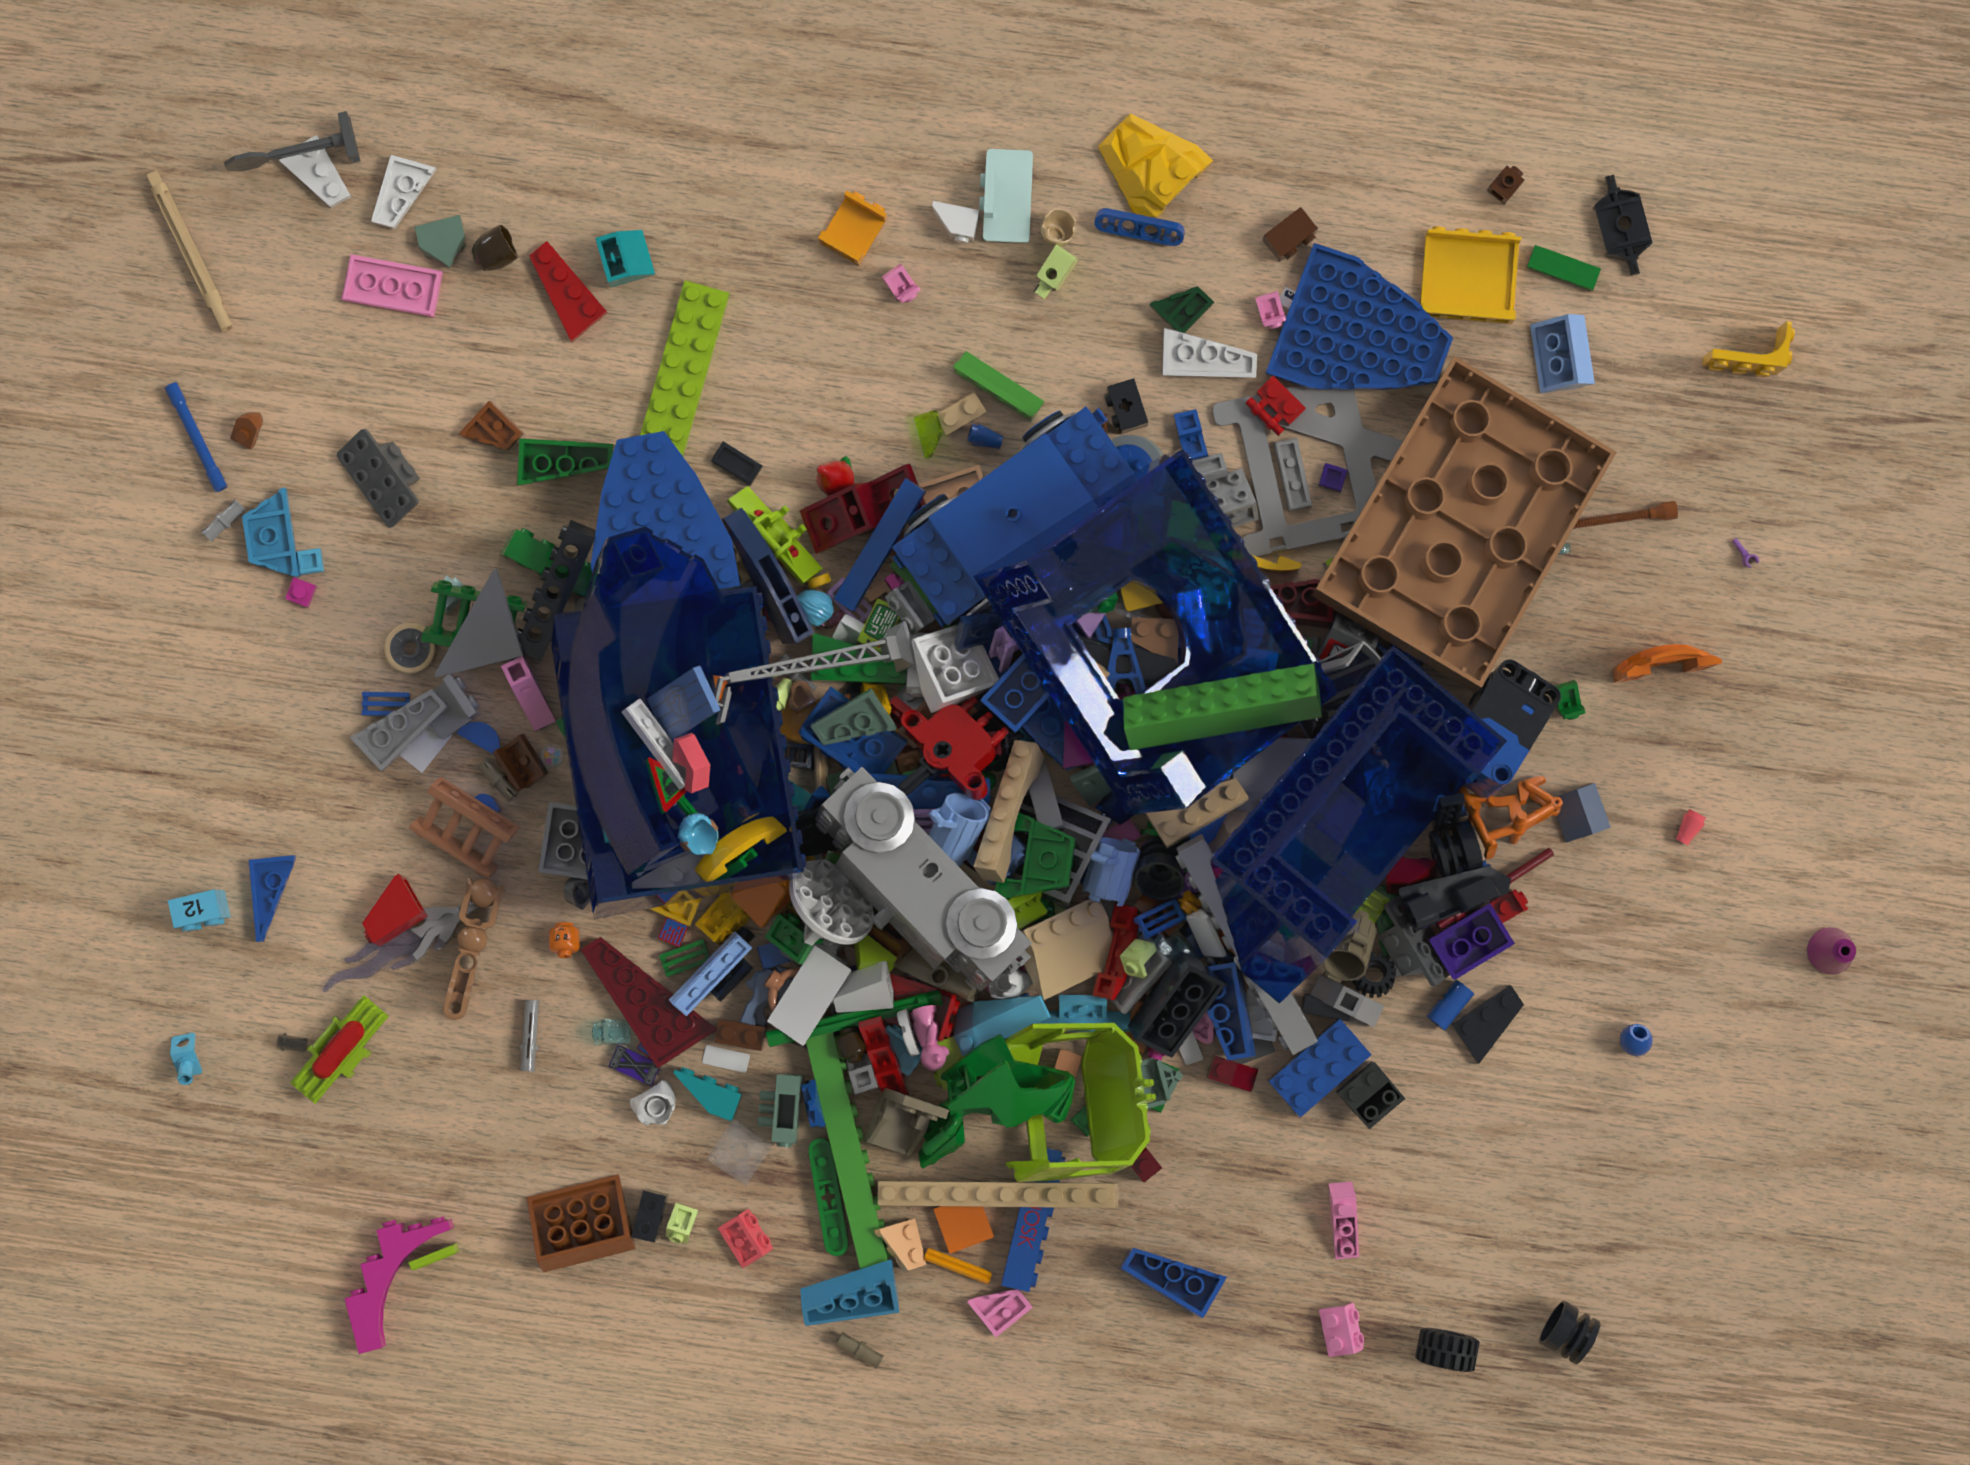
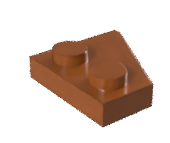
[459,401,524,450]

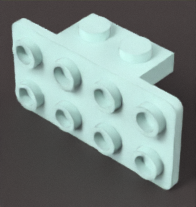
[979,149,1033,243]

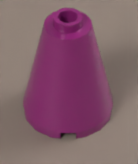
[1807,927,1856,975]

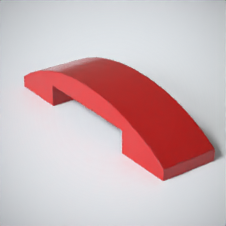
[1092,903,1138,1000]

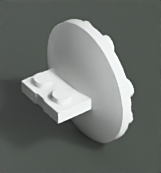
[789,859,874,946]

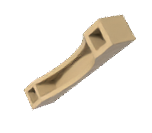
[973,740,1044,883]

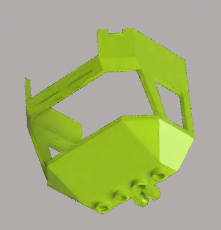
[1005,1023,1156,1182]

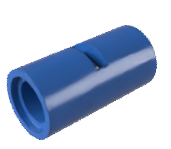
[1426,979,1474,1031]

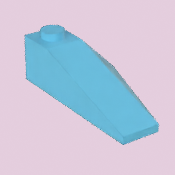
[954,995,1051,1056]

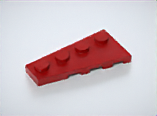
[529,241,608,342]

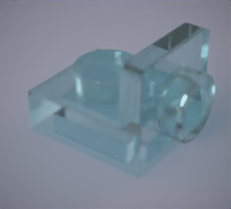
[592,1019,630,1046]

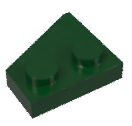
[1149,286,1214,333]

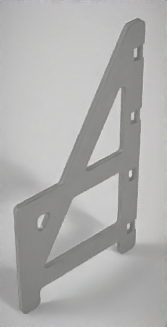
[1213,386,1403,557]

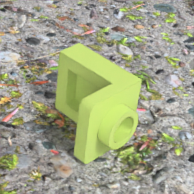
[1120,939,1157,978]

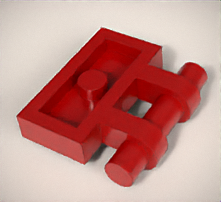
[1245,376,1306,436]

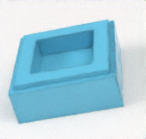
[296,548,324,575]

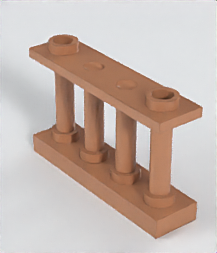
[409,776,520,878]

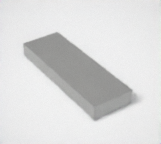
[1274,438,1312,511]

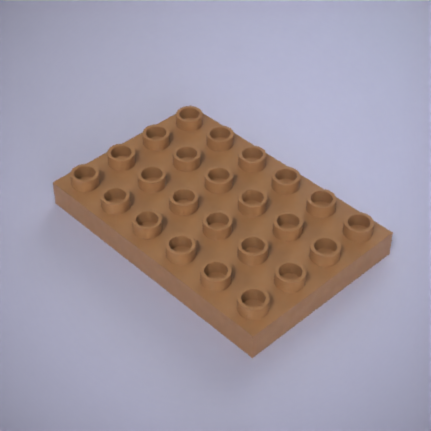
[1311,356,1617,693]

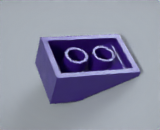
[1429,903,1515,981]

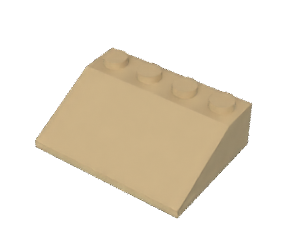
[1021,899,1112,1001]

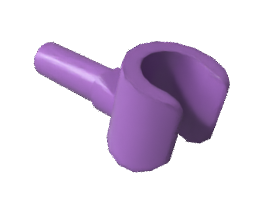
[1732,538,1759,568]

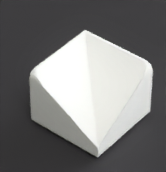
[832,614,865,644]

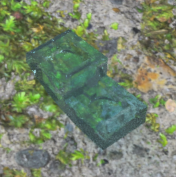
[1153,934,1200,961]

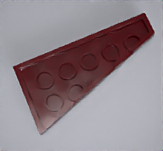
[581,937,717,1069]

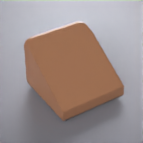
[1054,1049,1082,1078]

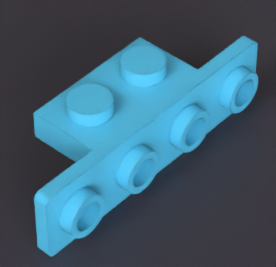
[1038,995,1130,1032]

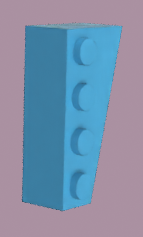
[800,1259,900,1326]

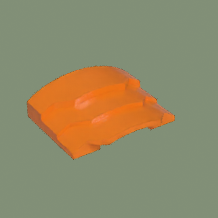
[1612,644,1722,683]

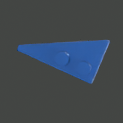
[249,855,296,942]

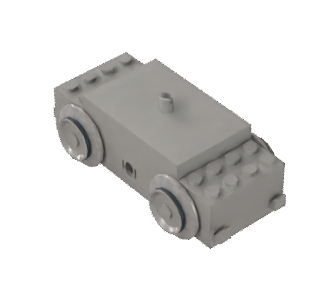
[815,767,1032,992]

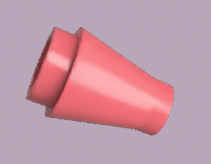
[1676,809,1706,845]

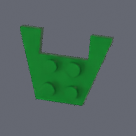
[995,812,1076,899]

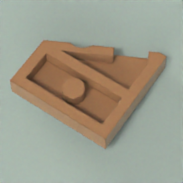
[1131,617,1179,665]

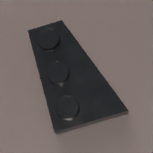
[1451,985,1524,1064]

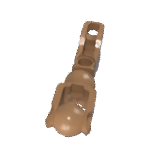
[443,877,505,1020]

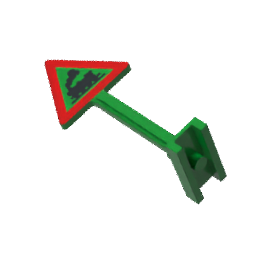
[645,757,758,884]

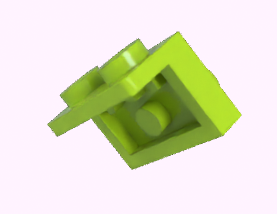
[1007,892,1047,930]

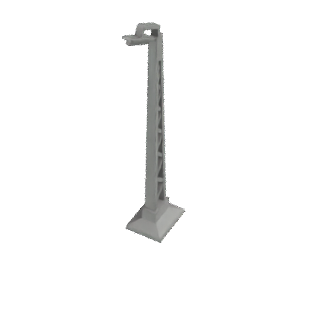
[714,621,916,725]

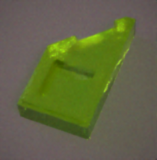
[914,410,943,459]

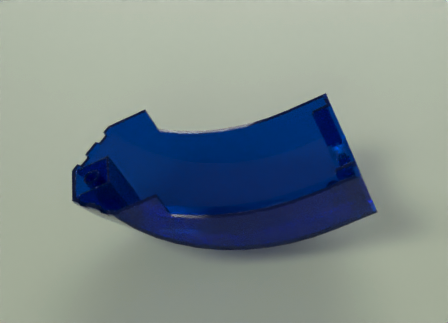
[569,526,767,875]

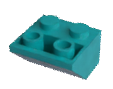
[595,230,656,288]

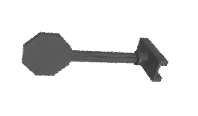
[224,111,361,171]

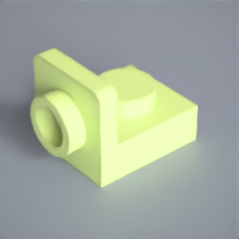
[665,1203,698,1244]

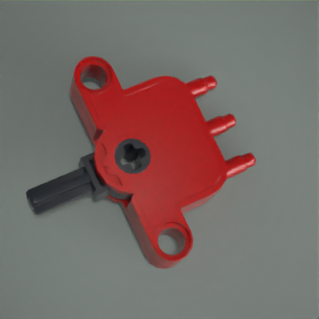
[898,696,1009,800]

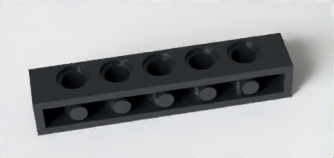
[517,520,596,661]

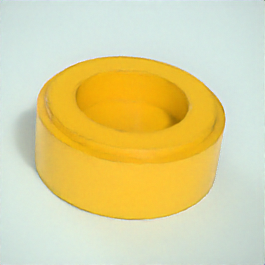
[807,573,831,589]

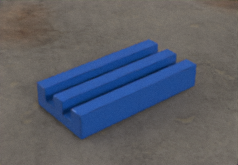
[362,692,411,716]
[1133,898,1186,940]

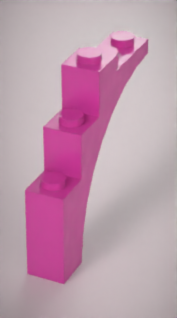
[344,1216,454,1354]

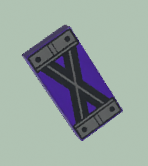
[609,1045,660,1086]

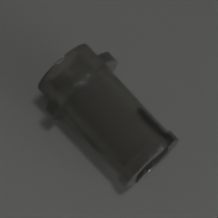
[276,1033,308,1053]

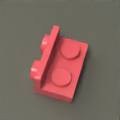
[718,1209,773,1268]

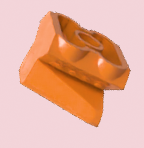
[731,861,792,928]

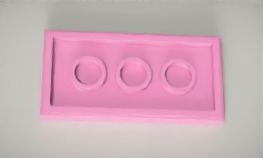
[341,254,443,318]

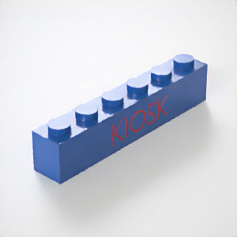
[1001,1147,1066,1292]

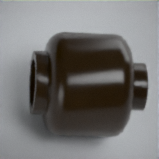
[835,1027,867,1064]

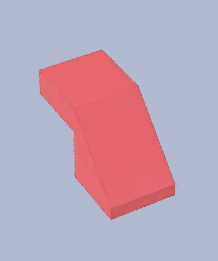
[672,733,710,793]

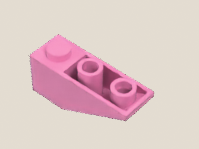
[501,656,556,731]
[1328,1181,1359,1260]

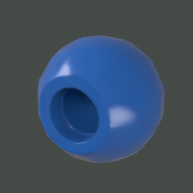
[1620,1024,1653,1057]

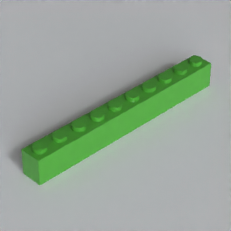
[806,1032,891,1269]

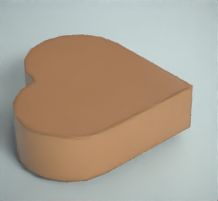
[788,680,818,711]

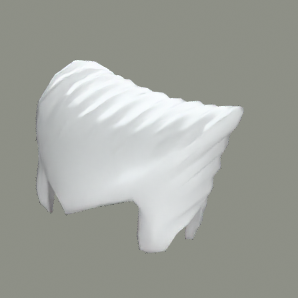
[988,966,1032,999]
[630,1080,676,1126]

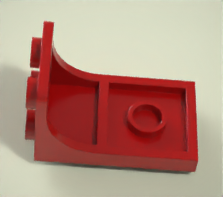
[883,973,960,1042]

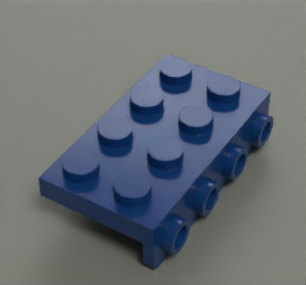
[799,686,908,774]

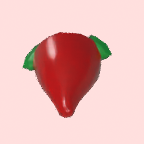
[816,456,854,497]

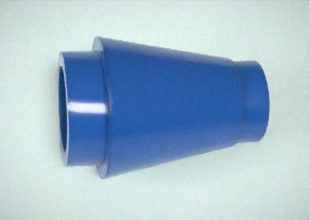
[967,423,1003,449]

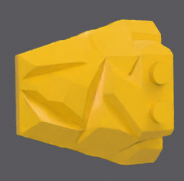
[1098,113,1213,228]

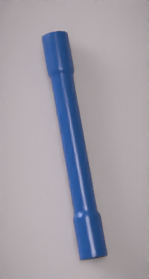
[164,382,228,492]

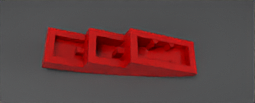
[859,1016,910,1096]

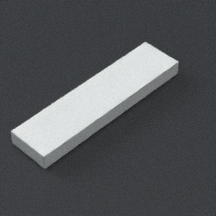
[622,699,686,790]

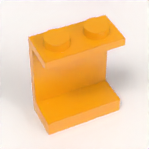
[818,190,887,266]

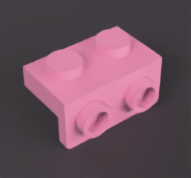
[1319,1303,1364,1357]

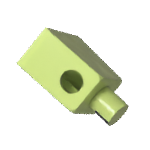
[1033,244,1079,299]

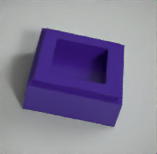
[1318,463,1348,493]

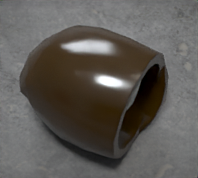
[472,225,518,271]

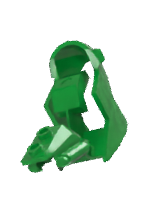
[918,1034,1075,1169]

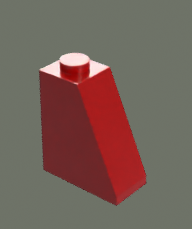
[362,873,428,947]

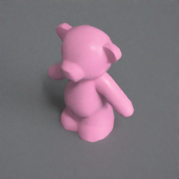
[910,1005,949,1071]

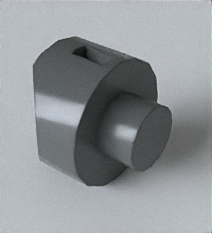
[563,877,600,910]

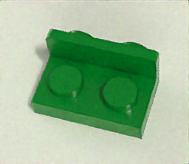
[765,912,823,964]

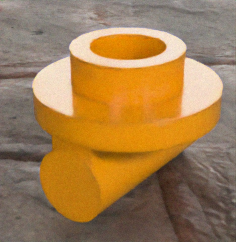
[1178,891,1202,915]

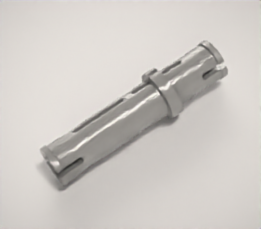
[519,1000,540,1072]

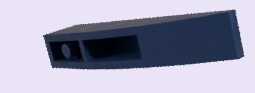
[722,508,814,644]

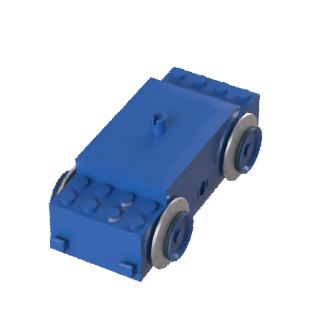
[892,406,1149,627]

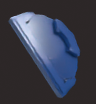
[457,722,501,755]

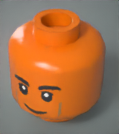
[549,922,580,958]

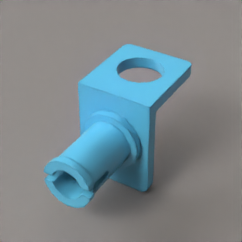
[170,1033,202,1085]

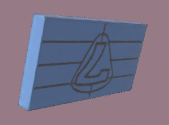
[647,666,720,741]

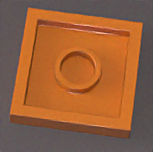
[933,1206,994,1254]

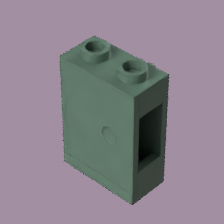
[757,1073,803,1148]

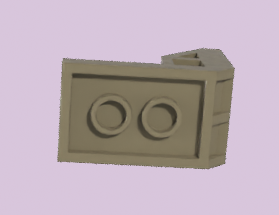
[865,1088,949,1156]

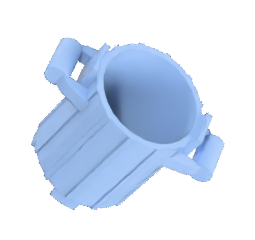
[929,793,991,866]
[1082,837,1141,906]

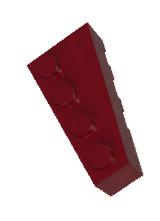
[1237,579,1333,628]

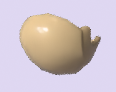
[1041,208,1076,246]

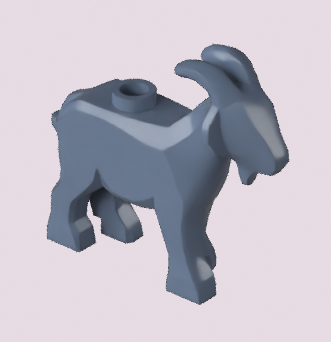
[740,966,794,1026]

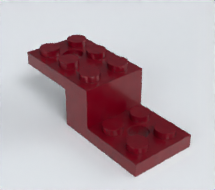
[799,464,926,554]

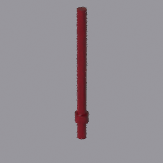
[1435,848,1554,930]

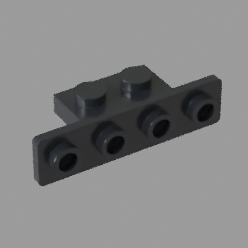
[710,926,755,1002]

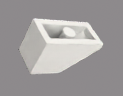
[932,201,979,244]

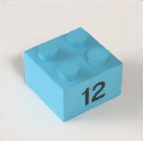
[168,889,231,932]

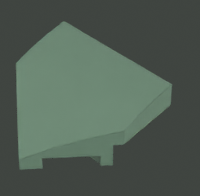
[415,215,466,269]
[1141,1058,1184,1109]

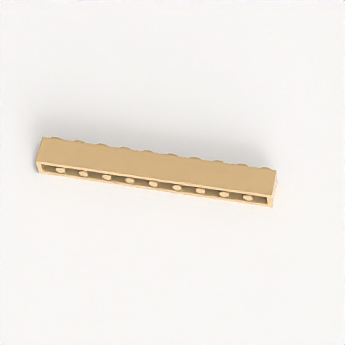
[878,1181,1118,1208]

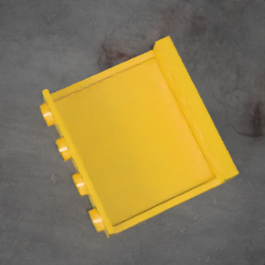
[1420,226,1522,324]

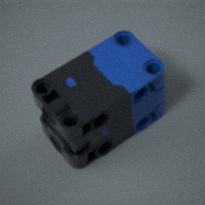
[1435,659,1561,798]

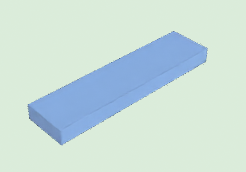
[669,932,752,1016]

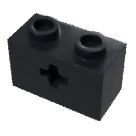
[1104,378,1148,434]
[631,1189,669,1243]

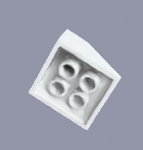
[912,624,999,713]

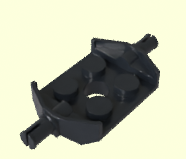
[1593,175,1653,276]

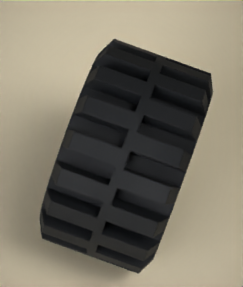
[1415,1328,1480,1372]

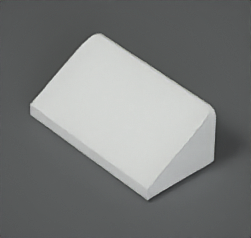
[1186,909,1226,957]

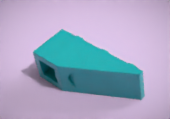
[673,1067,743,1121]

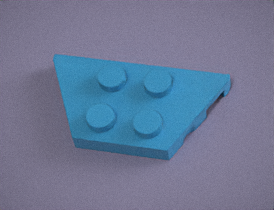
[242,488,300,578]

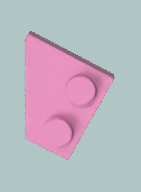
[967,1289,1033,1337]

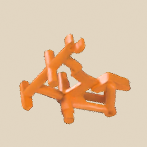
[1450,776,1563,860]

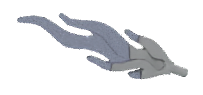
[323,902,479,992]

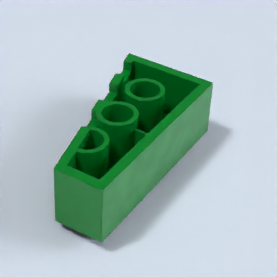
[517,438,616,486]
[500,528,594,599]
[811,633,907,685]

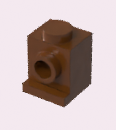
[1487,165,1525,205]

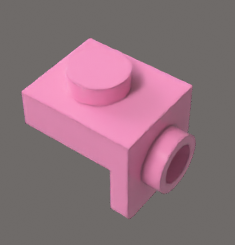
[881,264,920,303]
[1255,290,1286,329]

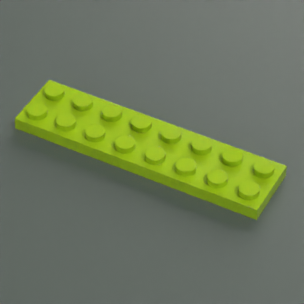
[640,280,730,457]

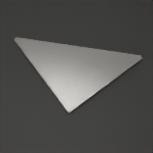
[435,568,523,678]

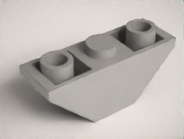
[1310,974,1384,1027]

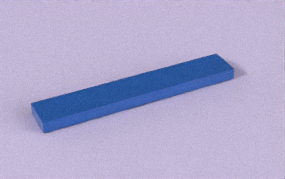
[834,479,927,611]

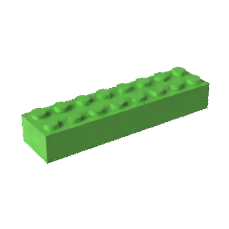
[1123,664,1322,750]

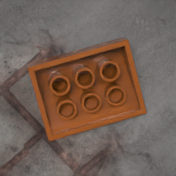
[527,1174,636,1273]

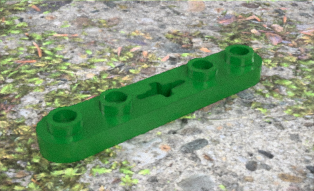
[808,1138,849,1256]

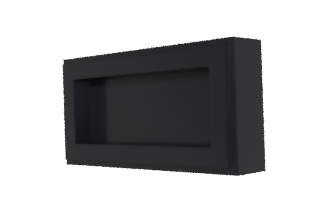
[711,441,763,486]

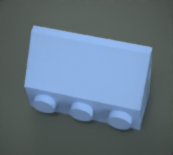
[1530,314,1595,393]

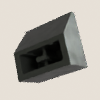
[1336,1061,1405,1129]

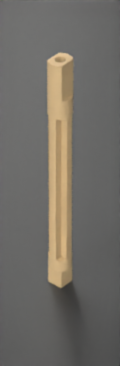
[147,170,233,333]

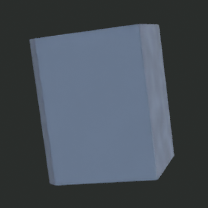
[1554,783,1611,843]

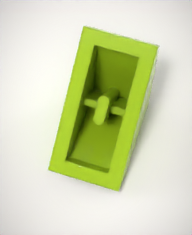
[854,934,897,972]

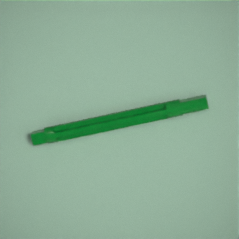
[766,990,943,1048]

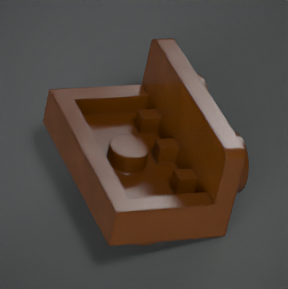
[493,733,549,791]

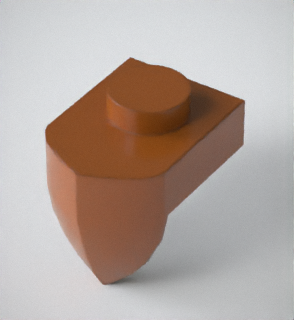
[230,412,263,450]

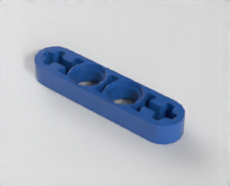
[1094,208,1185,246]

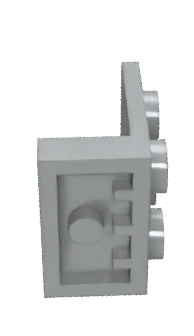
[1200,469,1259,532]

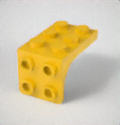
[1702,321,1795,377]

